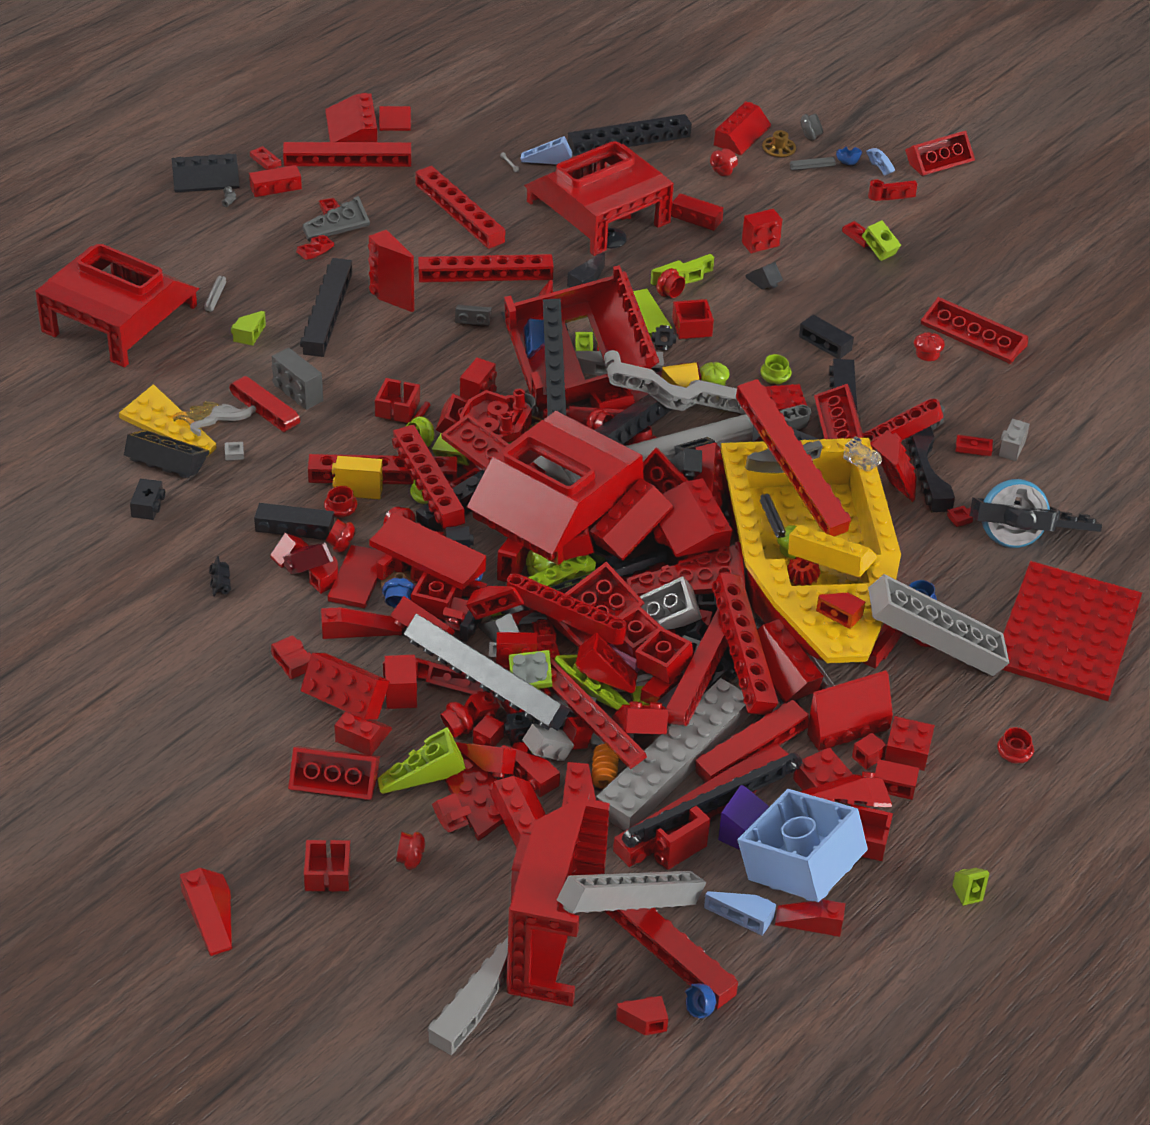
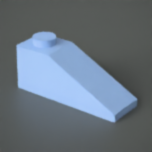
[520,136,572,164]
[704,891,776,936]

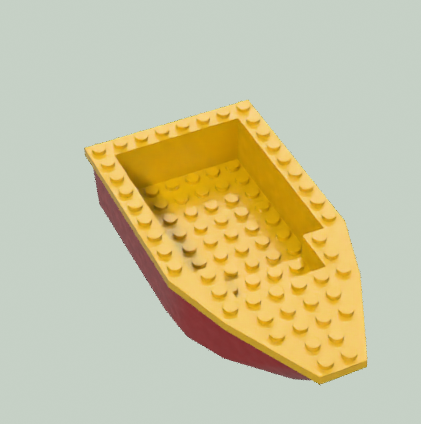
[721,438,901,663]

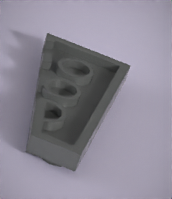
[302,196,370,241]

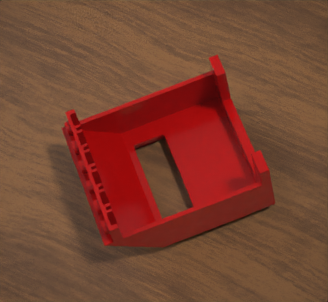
[524,141,674,256]
[35,244,200,368]
[504,265,660,412]
[467,411,644,565]
[507,792,610,1007]

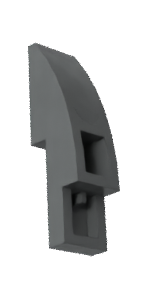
[745,440,822,473]

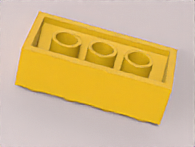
[788,525,877,577]

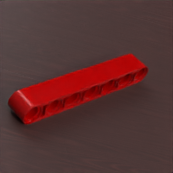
[507,574,626,645]

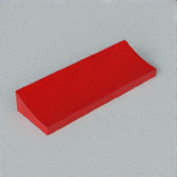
[921,297,1028,364]
[814,384,864,439]
[369,512,486,590]

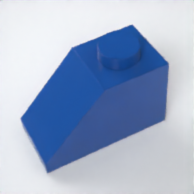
[524,319,545,359]

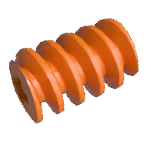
[591,744,619,790]

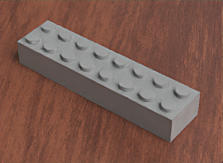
[868,574,1009,676]

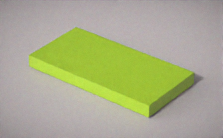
[633,288,672,338]

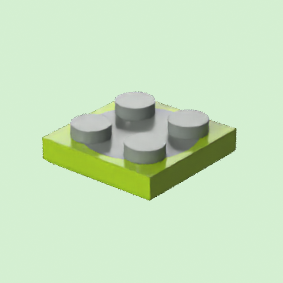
[509,650,553,689]

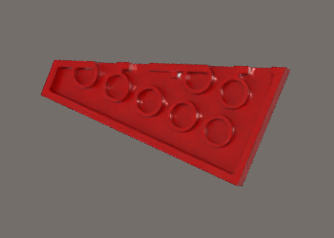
[627,541,746,596]
[443,751,504,841]

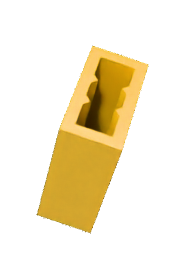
[332,456,383,499]

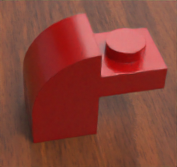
[309,556,338,594]
[443,597,469,631]
[432,793,472,832]

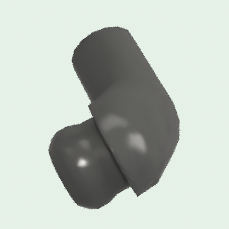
[222,186,237,207]

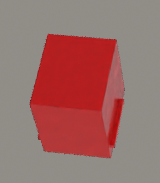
[383,655,418,709]

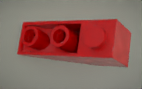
[501,745,560,797]

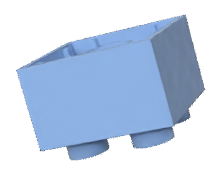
[737,789,868,902]

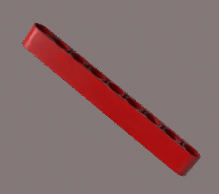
[667,608,728,726]

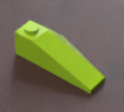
[555,655,629,710]
[377,727,466,794]

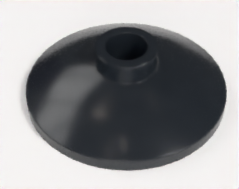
[607,227,627,248]

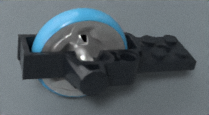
[969,479,1102,548]

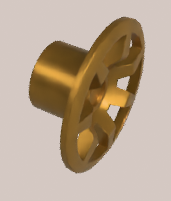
[762,130,796,157]

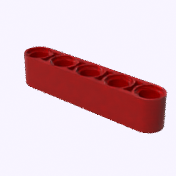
[229,376,300,432]
[863,398,943,455]

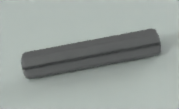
[790,157,836,170]

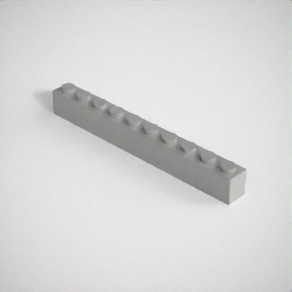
[557,871,707,914]

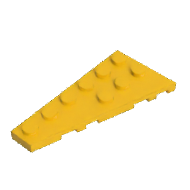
[119,384,217,457]

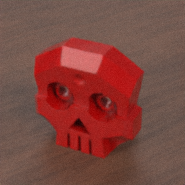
[459,389,532,443]

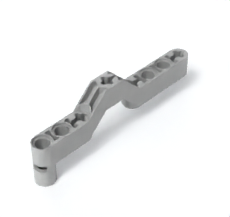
[604,350,746,414]

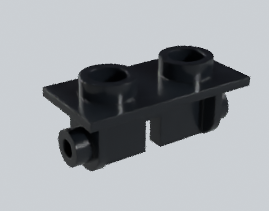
[209,556,231,597]

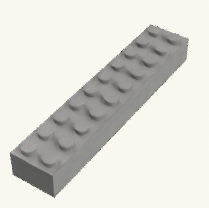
[596,678,751,831]

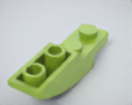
[651,254,714,285]

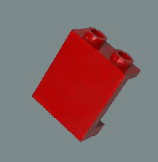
[654,806,710,870]

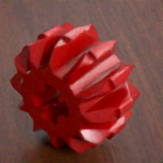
[787,557,821,586]

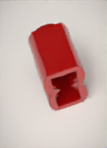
[271,635,311,679]

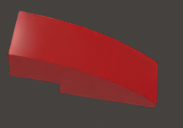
[640,675,683,705]

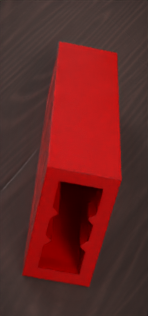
[497,538,530,582]

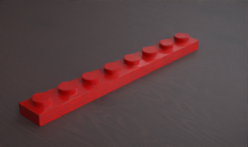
[550,657,647,769]

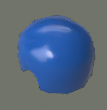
[836,146,862,165]
[685,983,717,1018]

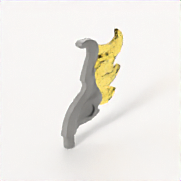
[173,402,256,436]

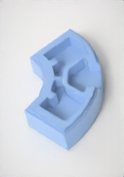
[866,148,895,176]

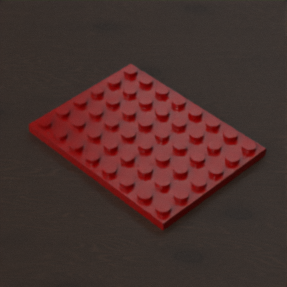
[1002,561,1142,701]

